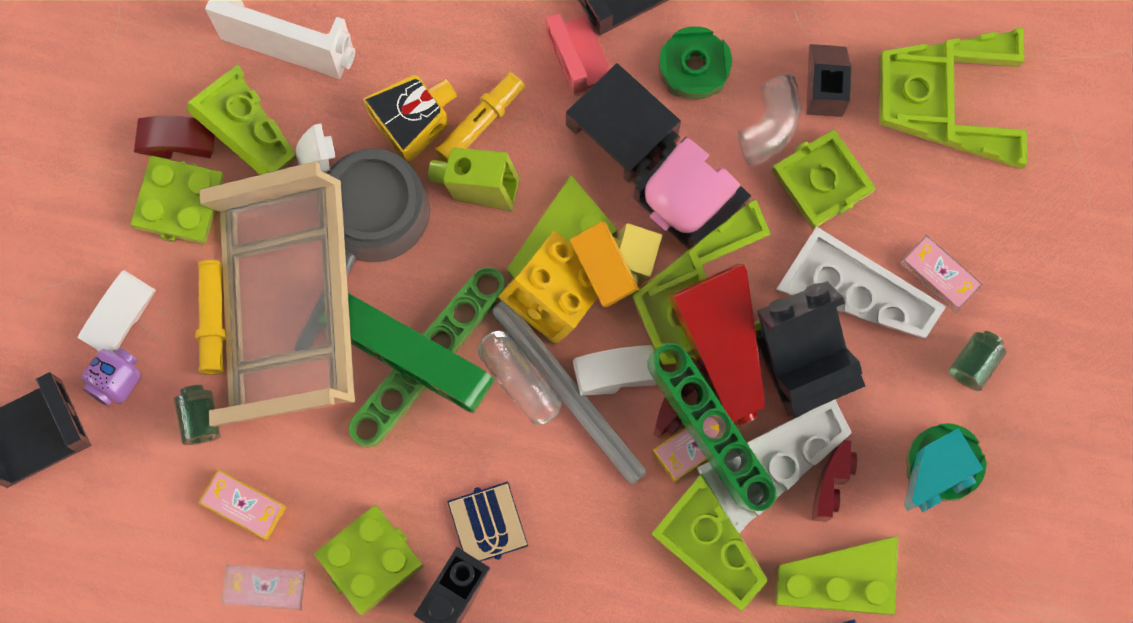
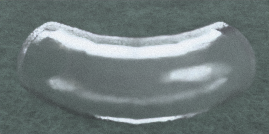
[738,74,802,166]
[478,331,562,425]

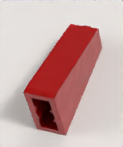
[668,264,765,425]

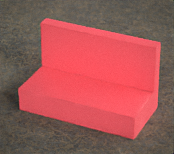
[546,13,610,94]

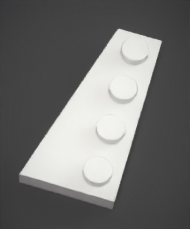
[776,227,946,339]
[697,400,852,533]

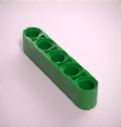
[318,293,495,413]
[647,343,777,511]

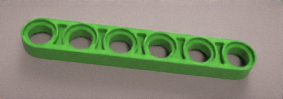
[349,267,505,448]

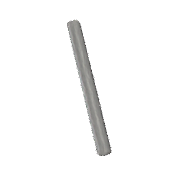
[492,301,646,484]

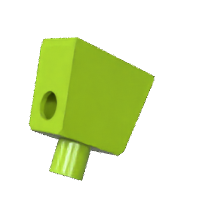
[428,148,520,212]

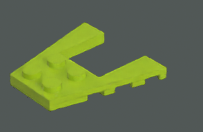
[879,28,1028,169]
[631,200,771,365]

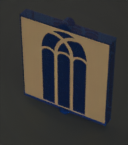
[447,482,528,562]

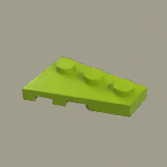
[186,64,296,175]
[507,175,617,279]
[651,474,768,611]
[775,536,898,616]

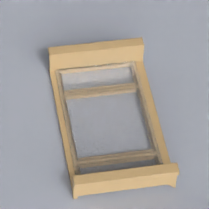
[200,161,355,427]

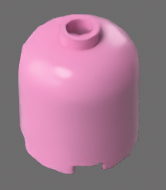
[645,138,741,233]

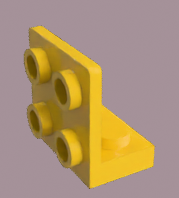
[498,231,598,345]

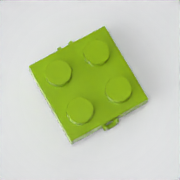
[771,129,876,230]
[130,156,225,245]
[314,504,424,616]

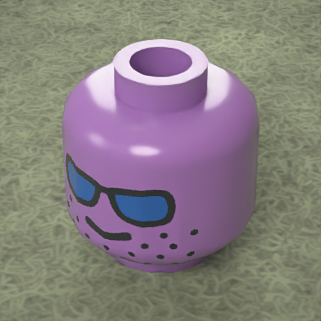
[82,348,141,407]

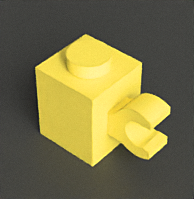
[613,223,662,284]

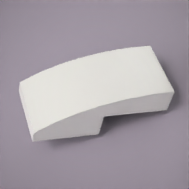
[295,124,335,173]
[77,270,156,353]
[573,345,657,396]

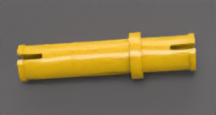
[434,72,525,162]
[195,260,226,375]

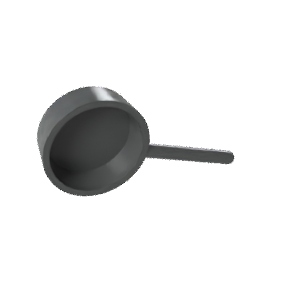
[295,149,430,351]

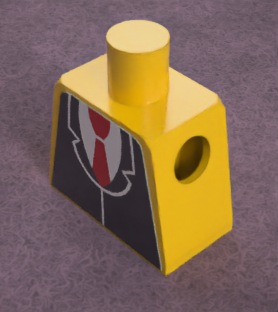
[363,75,457,163]

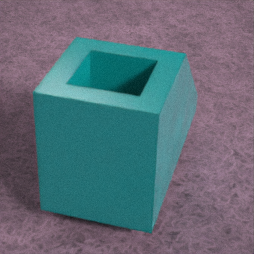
[904,428,983,513]

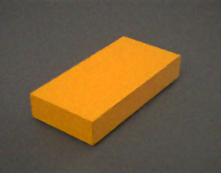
[569,221,639,307]

